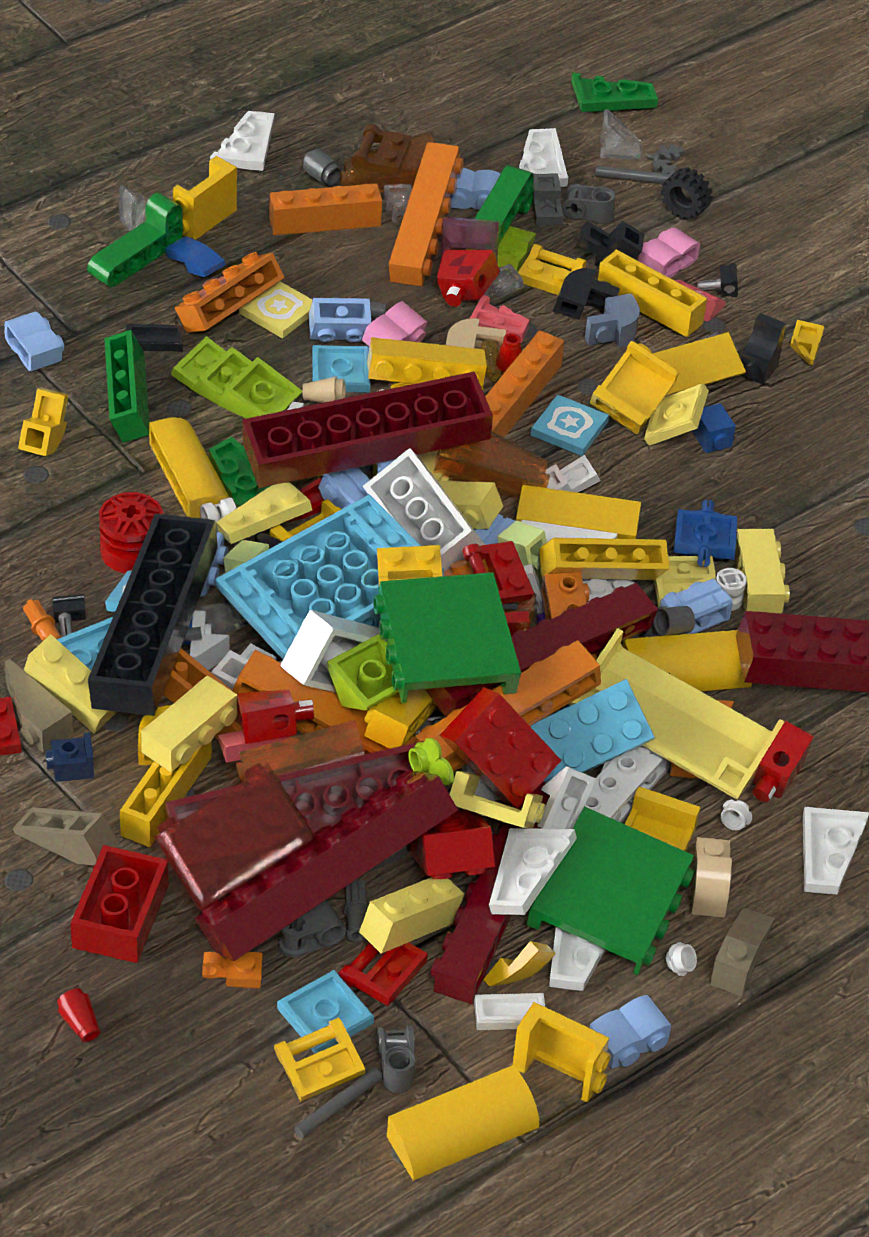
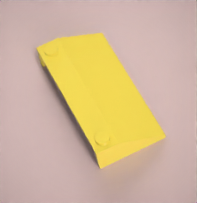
[569,628,784,799]

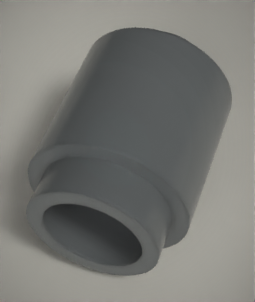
[303,148,343,186]

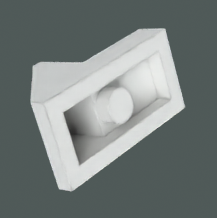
[190,610,230,670]
[538,766,596,829]

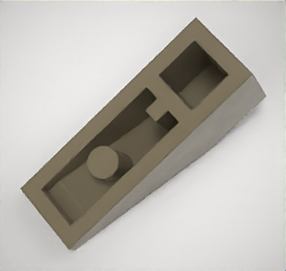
[5,658,73,753]
[13,807,119,865]
[710,907,775,996]

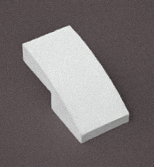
[530,455,601,493]

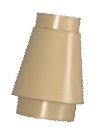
[303,376,346,403]

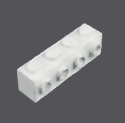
[585,745,670,822]

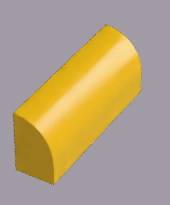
[652,332,746,397]
[149,417,230,518]
[516,485,641,539]
[622,630,752,691]
[387,1065,539,1181]

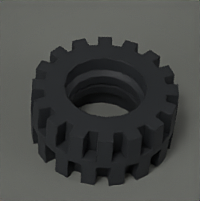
[661,167,713,220]

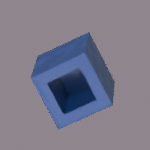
[692,403,736,453]

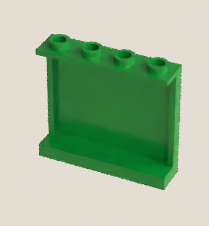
[373,572,521,703]
[527,806,695,976]

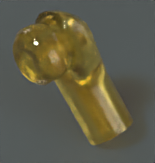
[480,339,502,382]

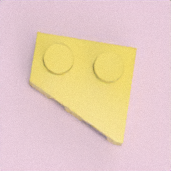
[654,556,716,607]

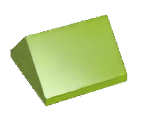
[327,634,399,711]

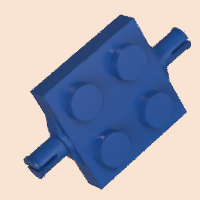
[674,500,737,567]

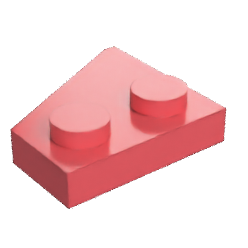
[469,295,530,343]

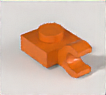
[202,952,262,988]

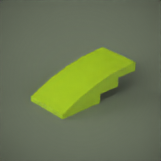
[171,336,303,419]

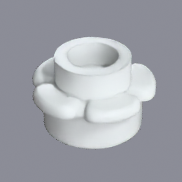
[721,799,752,830]
[666,942,697,976]

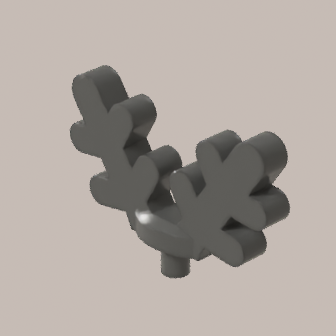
[647,144,684,174]

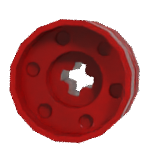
[99,492,163,574]

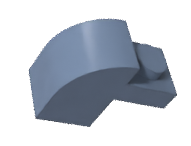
[585,293,640,348]

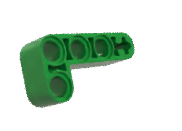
[467,165,534,252]
[87,192,183,287]

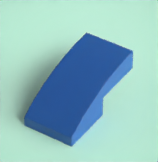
[165,236,226,277]

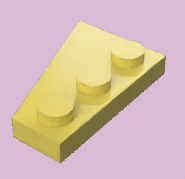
[216,482,312,544]

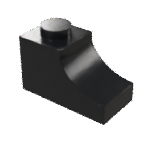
[741,313,786,385]

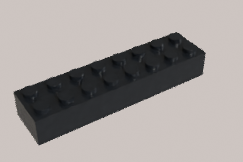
[88,514,218,716]

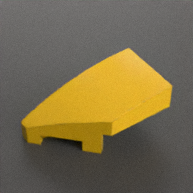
[790,320,824,365]
[483,941,556,987]

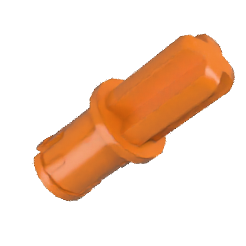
[23,599,62,642]

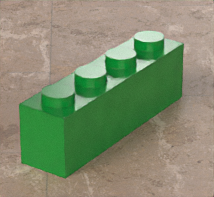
[104,330,149,443]

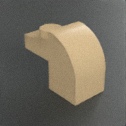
[446,318,506,358]
[691,837,732,917]

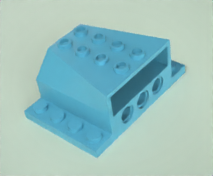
[215,494,444,660]

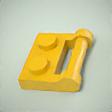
[516,244,587,295]
[377,545,443,586]
[274,1017,365,1102]

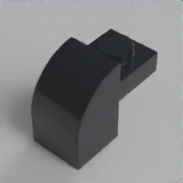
[578,221,645,267]
[553,268,620,320]

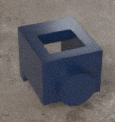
[45,732,94,782]

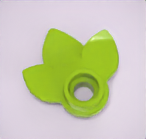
[408,738,455,785]

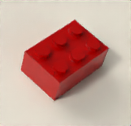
[440,687,562,809]
[410,809,495,879]
[71,845,169,963]

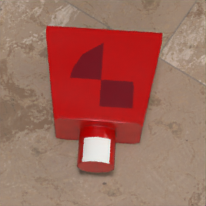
[437,250,500,307]
[237,690,314,744]
[752,721,814,802]

